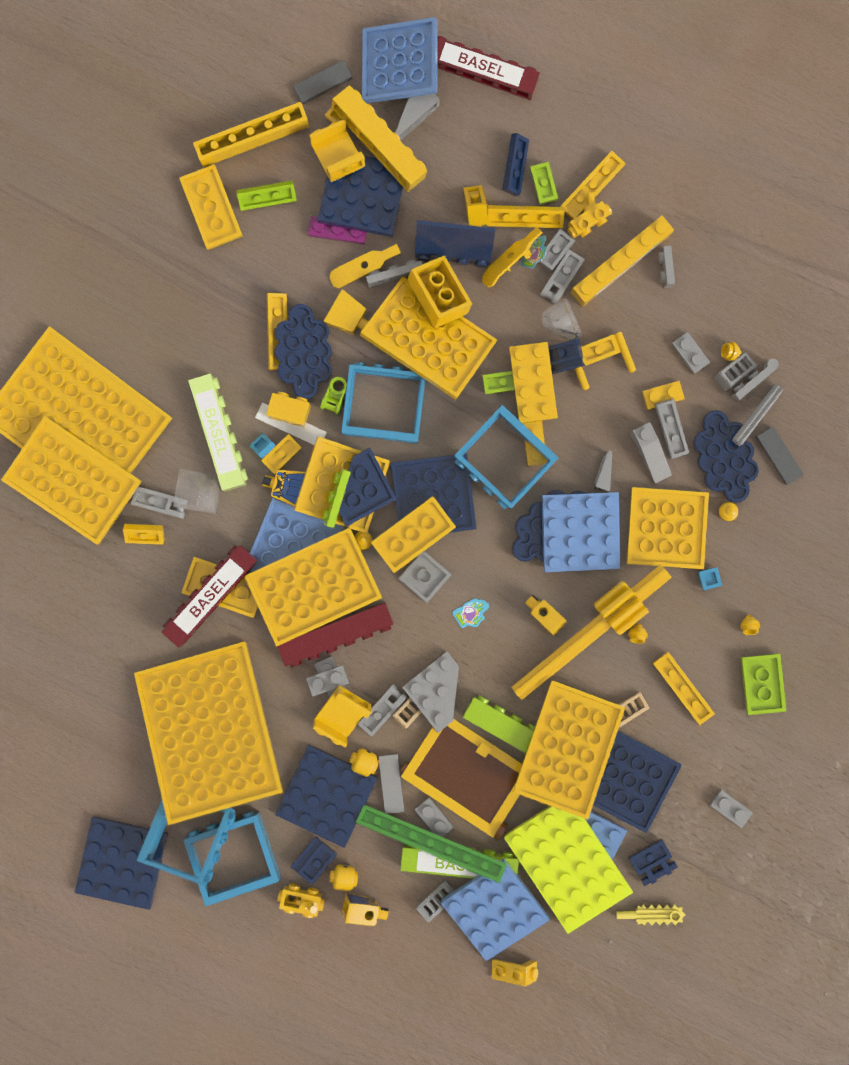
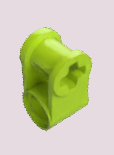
[320,377,347,416]

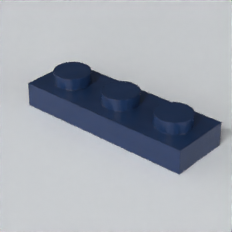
[502,133,529,196]

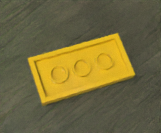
[179,164,243,250]
[509,342,558,423]
[371,497,456,573]
[181,557,258,618]

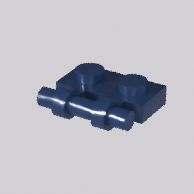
[628,838,678,886]

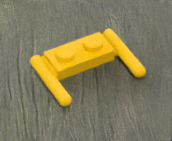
[575,332,636,390]

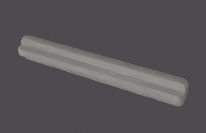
[732,385,783,446]

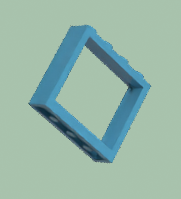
[341,362,426,444]
[454,405,559,509]
[137,800,236,886]
[183,811,281,907]

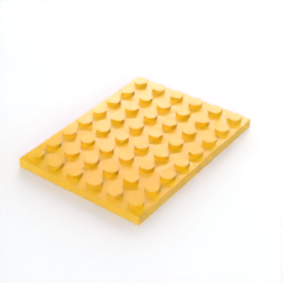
[0,326,173,473]
[134,641,283,825]

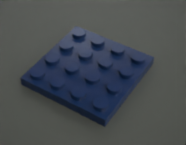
[317,156,403,237]
[391,453,477,533]
[593,731,682,833]
[275,744,378,848]
[75,816,168,910]

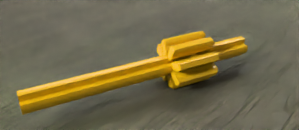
[511,564,672,700]

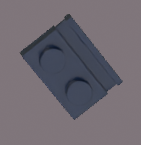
[548,339,585,375]
[291,836,337,885]

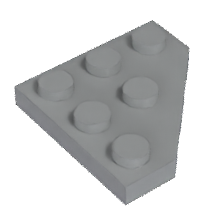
[402,651,459,733]

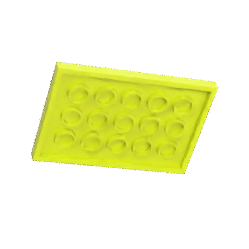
[504,806,633,934]

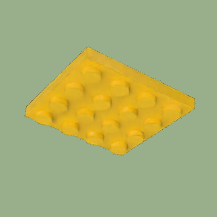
[294,436,390,533]
[626,487,709,569]

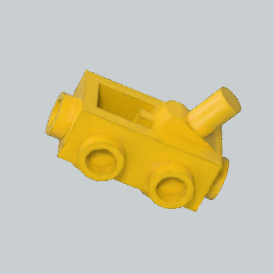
[567,192,612,239]
[277,883,325,918]

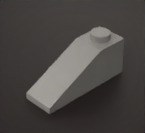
[395,94,440,140]
[629,422,672,484]

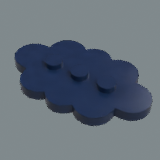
[274,304,332,399]
[693,410,759,503]
[512,490,585,561]

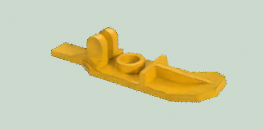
[482,227,543,287]
[329,244,401,288]

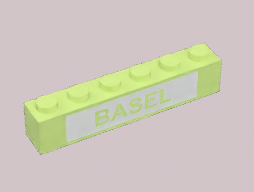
[188,374,248,491]

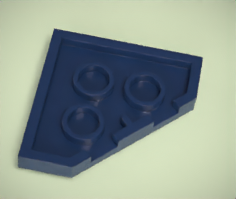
[339,448,397,527]

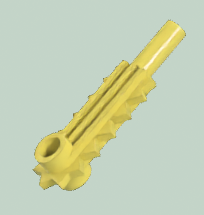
[616,904,686,926]

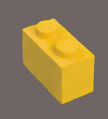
[266,392,311,428]

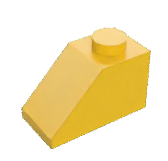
[463,185,488,227]

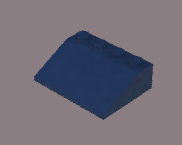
[415,220,495,267]

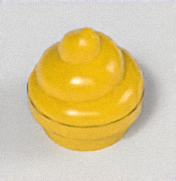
[721,342,741,361]
[719,502,738,521]
[354,531,372,550]
[740,614,760,635]
[628,623,648,644]

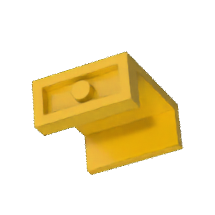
[309,119,365,182]
[313,685,372,747]

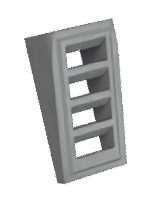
[714,351,757,391]
[593,450,612,492]
[416,880,454,923]

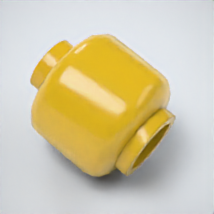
[349,748,379,777]
[329,864,358,891]

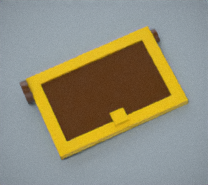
[400,719,522,841]

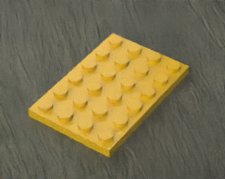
[360,276,497,400]
[1,416,142,545]
[244,528,382,647]
[513,681,625,820]

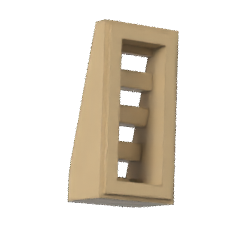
[617,692,650,727]
[390,697,421,729]

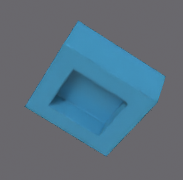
[249,433,276,459]
[697,567,722,591]

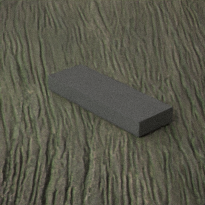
[293,60,352,105]
[756,426,804,485]

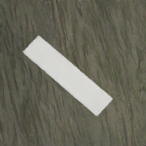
[255,402,327,445]

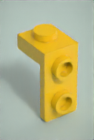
[491,959,538,987]

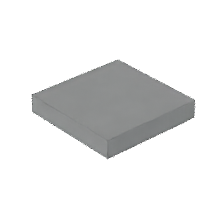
[398,551,452,603]

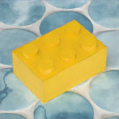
[407,255,472,328]

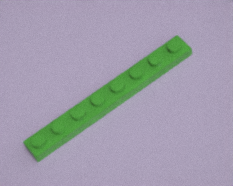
[356,805,507,884]

